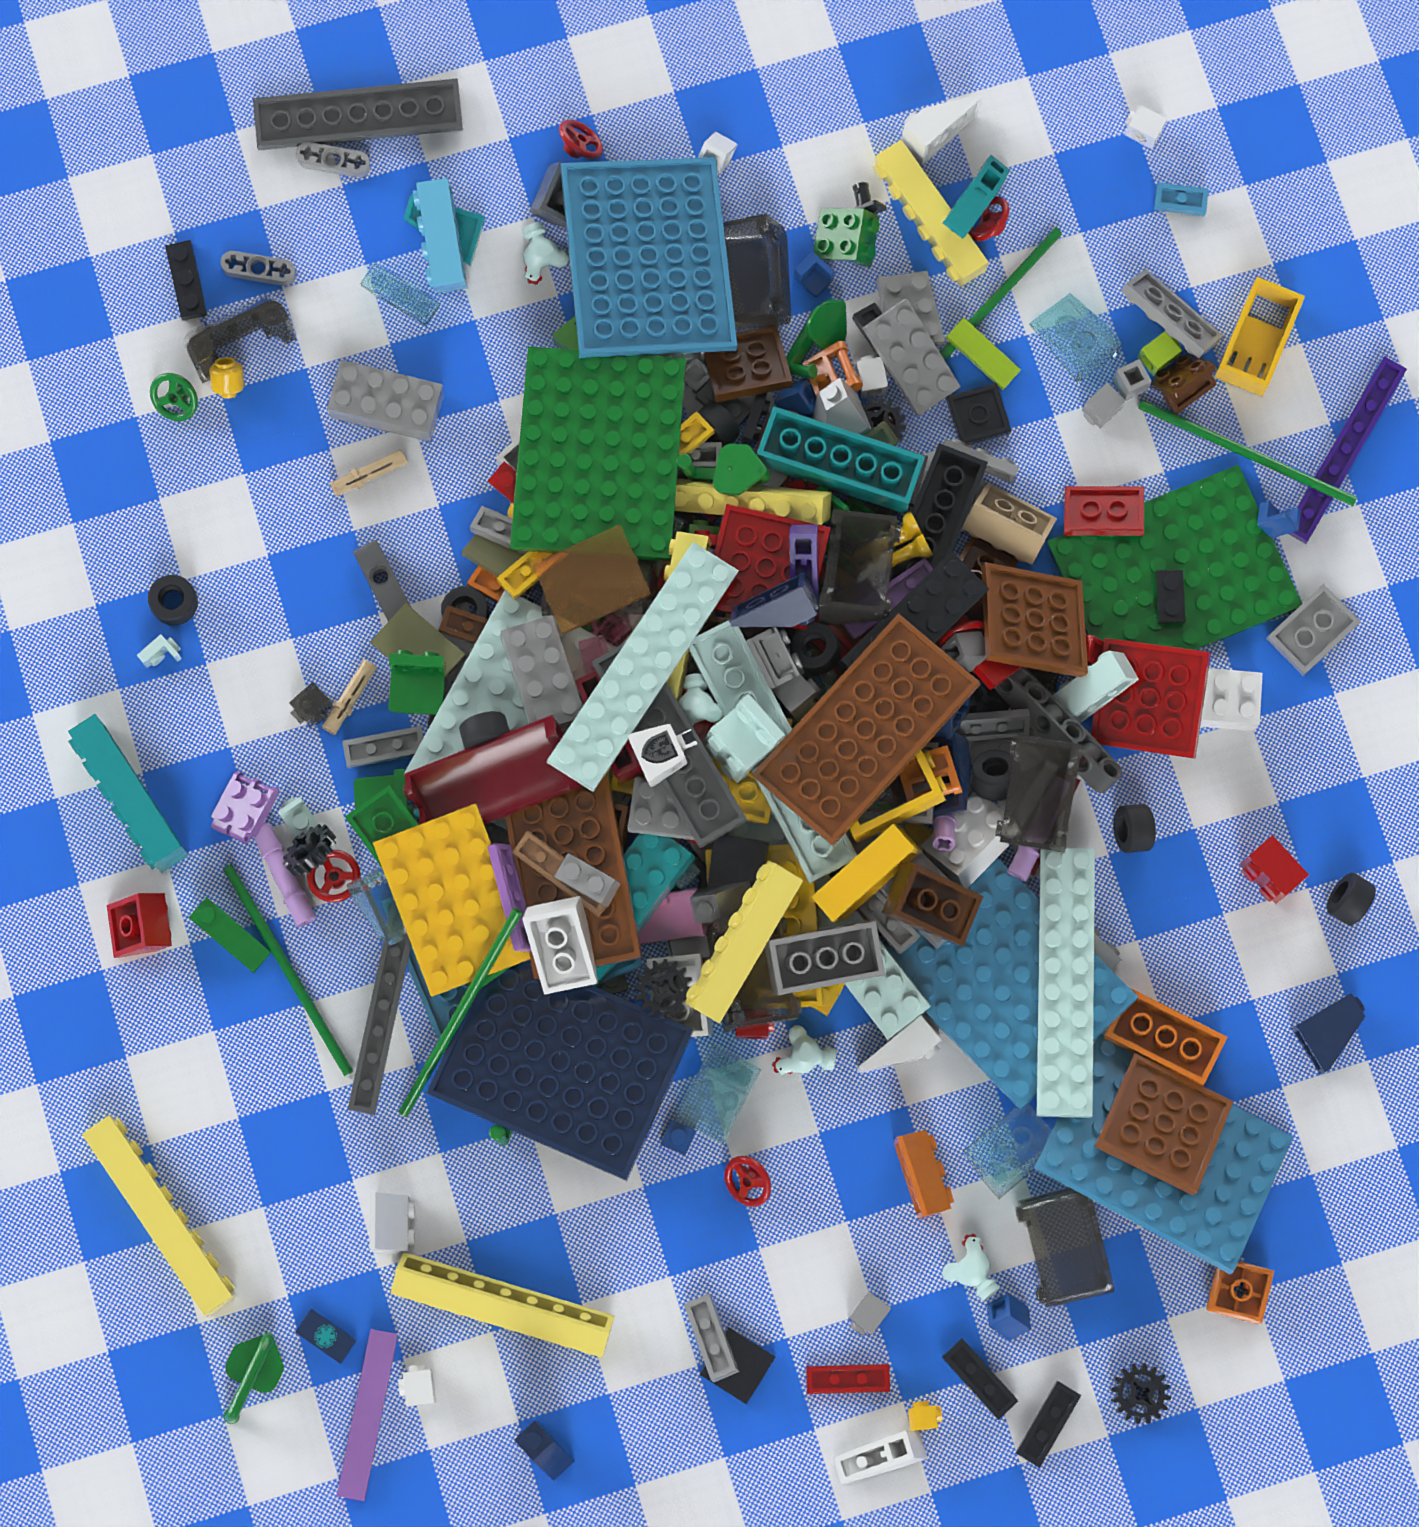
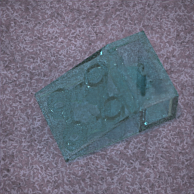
[675,1044,762,1145]

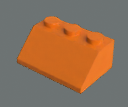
[893,1130,954,1220]

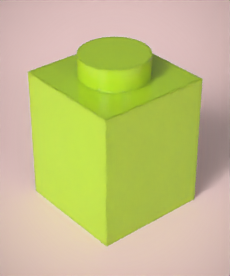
[1137,331,1182,377]

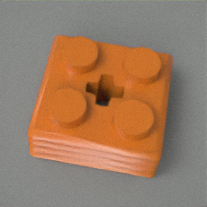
[1206,1261,1274,1324]

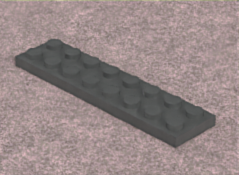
[253,78,463,150]
[592,642,747,848]

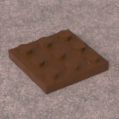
[703,325,793,402]

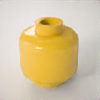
[209,357,245,398]

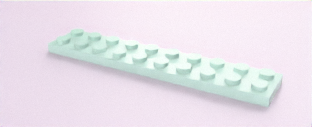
[547,542,739,792]
[688,620,857,884]
[728,812,931,1040]
[1037,848,1095,1118]

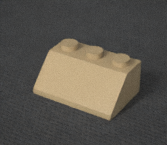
[962,482,1057,565]

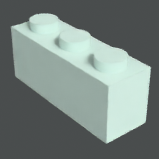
[1053,651,1139,723]

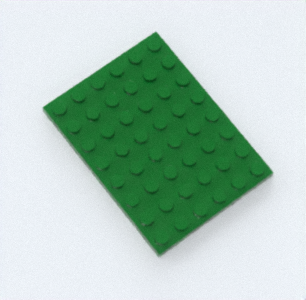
[510,346,686,562]
[1046,465,1302,650]

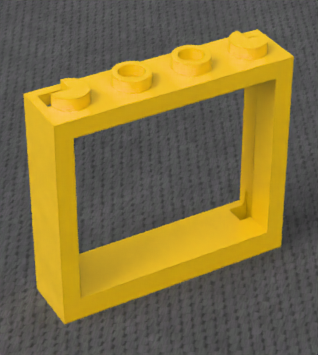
[850,750,947,843]

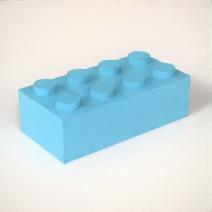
[413,178,468,293]

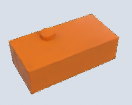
[1104,987,1228,1086]

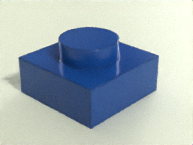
[660,1120,696,1156]

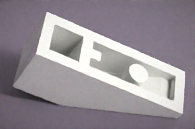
[857,1015,942,1073]
[834,1431,927,1484]

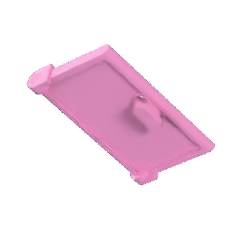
[638,888,707,944]

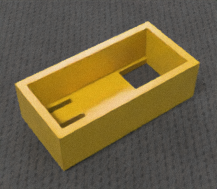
[1214,277,1305,397]
[811,824,922,923]

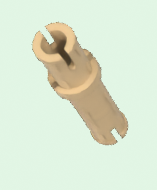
[329,449,408,498]
[321,659,377,735]

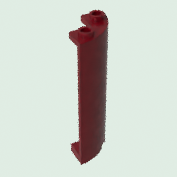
[403,715,581,825]

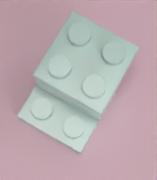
[702,693,785,783]

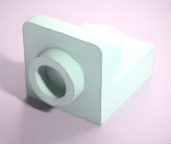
[137,634,182,668]
[278,797,318,837]

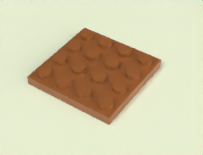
[981,562,1088,677]
[1094,1053,1234,1196]

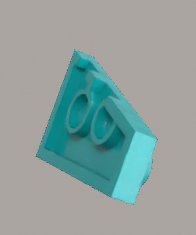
[403,194,486,267]

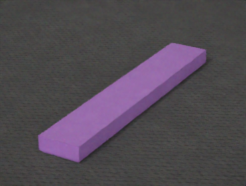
[337,1329,398,1501]

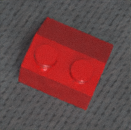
[106,893,172,958]

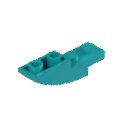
[942,155,1011,239]

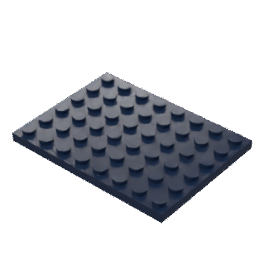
[426,959,694,1181]

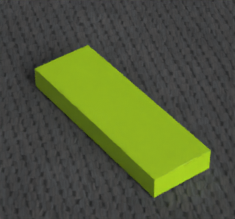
[945,317,1021,390]

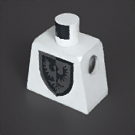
[627,724,697,787]

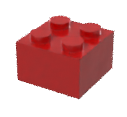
[1239,835,1309,904]

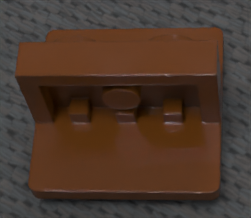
[1150,354,1217,415]

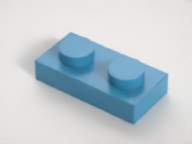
[1154,182,1209,217]

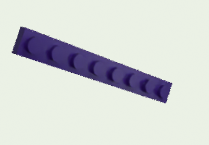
[1289,356,1407,544]

